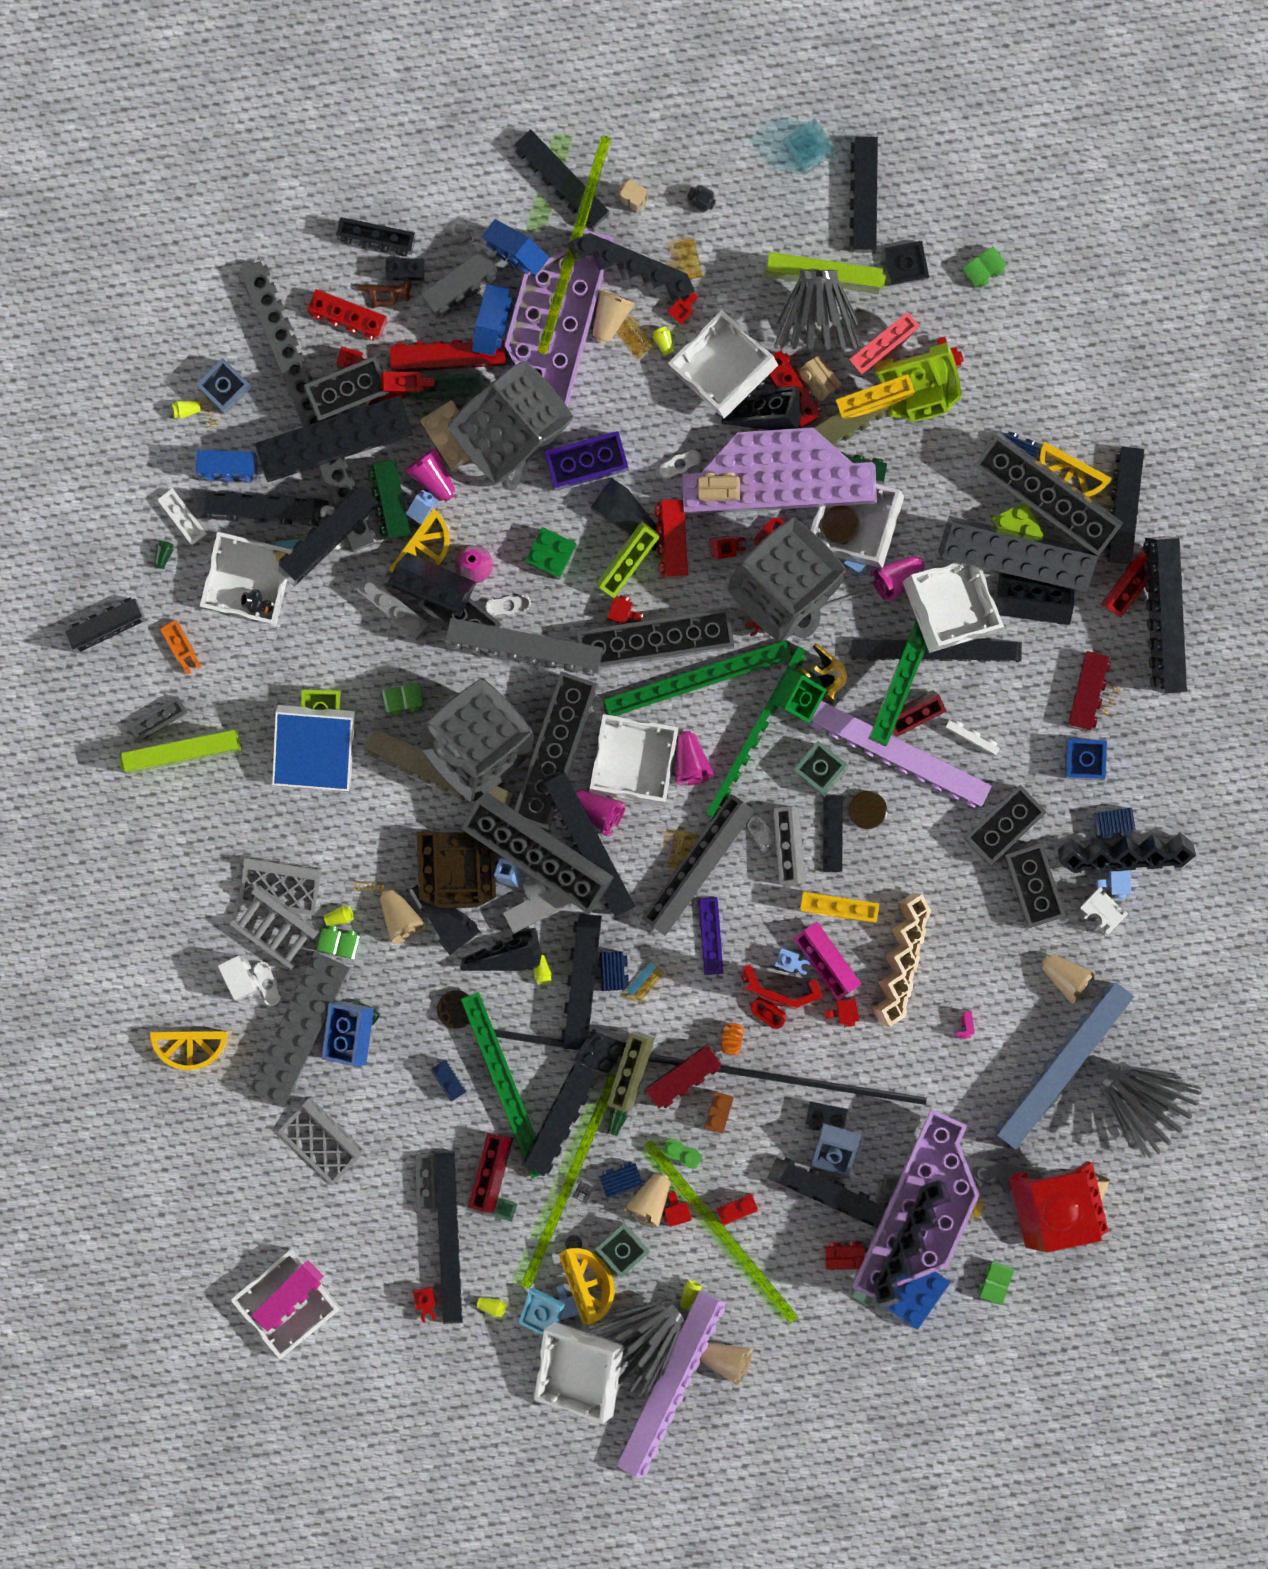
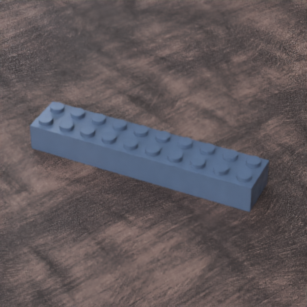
[994,982,1135,1150]

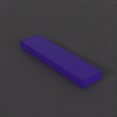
[699,897,724,975]

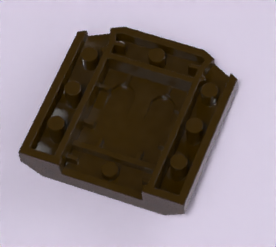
[416,831,496,909]

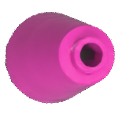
[406,448,455,502]
[455,545,493,583]
[870,556,925,603]
[676,731,714,786]
[576,790,626,837]

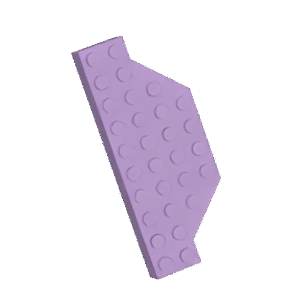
[505,228,614,407]
[682,428,877,515]
[852,1109,979,1299]

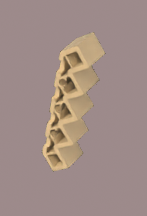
[872,893,931,1027]

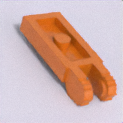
[160,620,201,675]

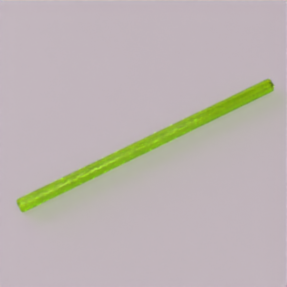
[537,135,611,355]
[521,1073,616,1289]
[643,1140,798,1324]

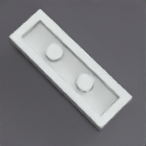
[157,488,207,546]
[945,720,1000,756]

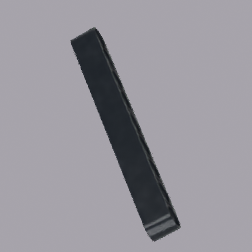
[851,640,1022,662]
[435,1151,463,1324]

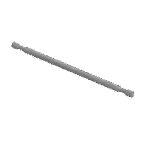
[821,587,874,609]

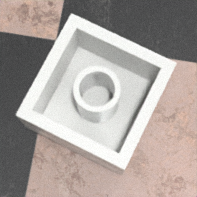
[218,956,260,1001]

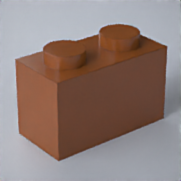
[704,1091,734,1134]

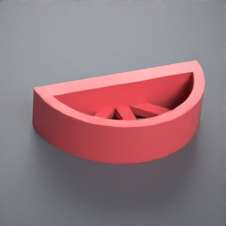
[849,312,920,375]

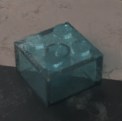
[783,118,836,175]

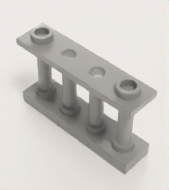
[229,885,321,969]

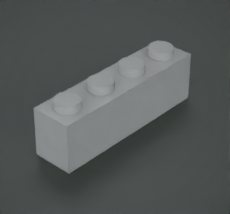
[357,576,429,640]
[773,806,805,886]
[503,886,572,934]

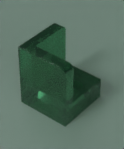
[494,1197,518,1222]

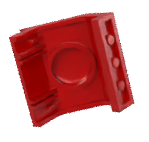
[740,964,823,1009]
[1009,1161,1109,1253]

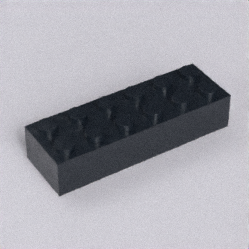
[278,485,378,587]

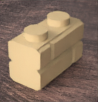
[618,179,648,213]
[798,355,842,402]
[699,473,740,502]

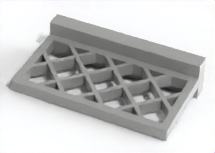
[239,856,322,915]
[278,1098,366,1186]

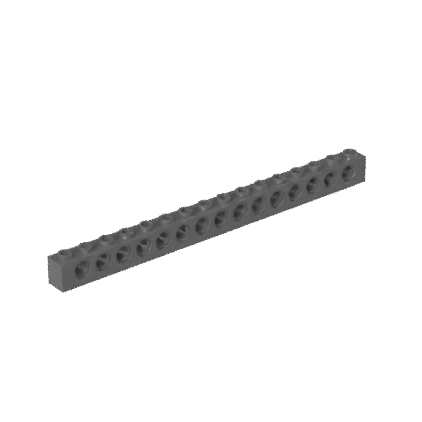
[240,261,377,552]

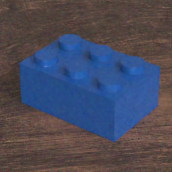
[481,219,550,276]
[472,284,512,356]
[196,450,258,483]
[322,1001,374,1067]
[886,1271,951,1330]

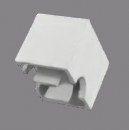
[1078,887,1128,935]

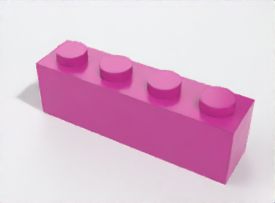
[793,921,861,1001]
[251,1260,324,1332]

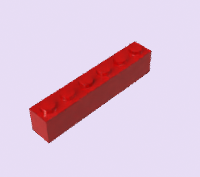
[390,339,506,372]

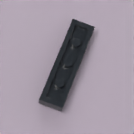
[823,795,843,872]

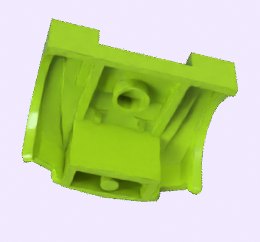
[875,342,962,422]

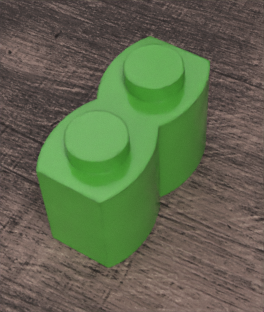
[962,246,1007,289]
[382,683,425,716]
[317,925,360,960]
[662,1138,702,1169]
[977,1261,1014,1305]

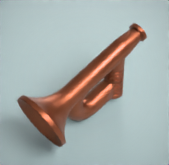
[358,279,412,309]

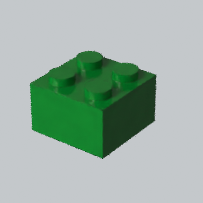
[525,527,577,580]
[770,669,827,723]

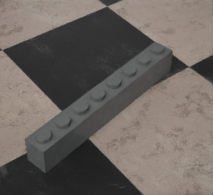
[641,794,755,936]

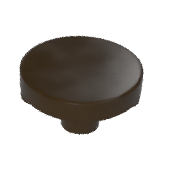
[821,505,860,545]
[849,791,887,829]
[437,990,470,1029]

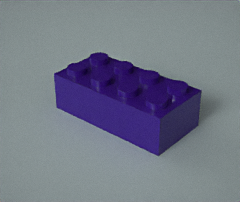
[545,431,629,491]

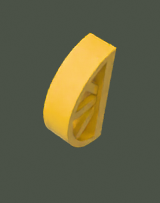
[836,374,915,419]
[1038,442,1112,498]
[389,508,450,574]
[800,892,880,923]
[150,1031,229,1070]
[558,1248,614,1327]

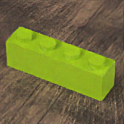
[596,521,659,598]

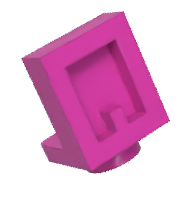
[954,1011,975,1040]

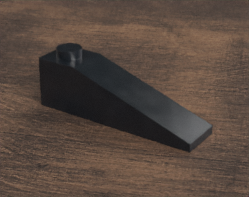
[721,386,802,430]
[591,478,659,552]
[409,884,481,955]
[460,927,542,971]

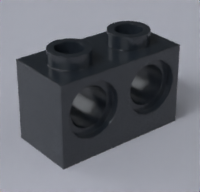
[385,258,425,281]
[805,1101,848,1131]

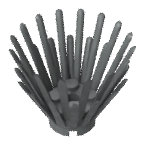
[774,270,862,350]
[1101,1061,1202,1159]
[586,1298,684,1398]

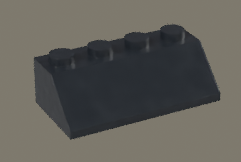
[388,553,477,617]
[995,573,1075,625]
[66,597,147,653]

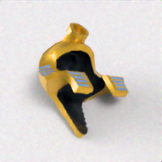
[796,643,847,702]

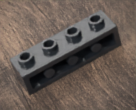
[336,217,416,257]

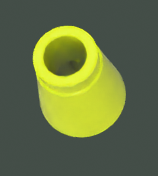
[652,326,674,356]
[172,401,201,419]
[324,905,354,925]
[534,955,553,985]
[680,1280,702,1310]
[477,1297,507,1318]

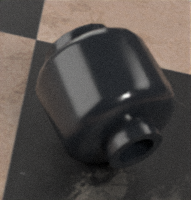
[686,185,716,213]

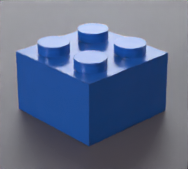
[1065,739,1107,781]

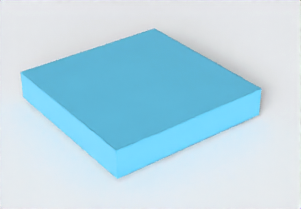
[519,1288,565,1336]

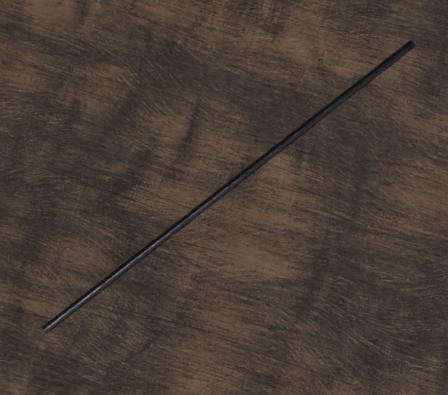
[494,1029,927,1105]

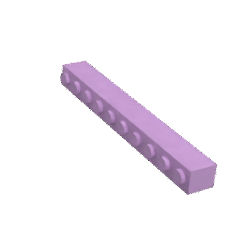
[810,701,992,809]
[617,1291,726,1478]

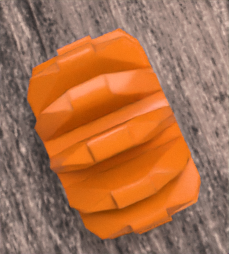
[721,1023,744,1056]

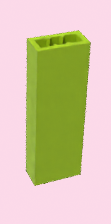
[766,252,886,294]
[119,730,242,774]

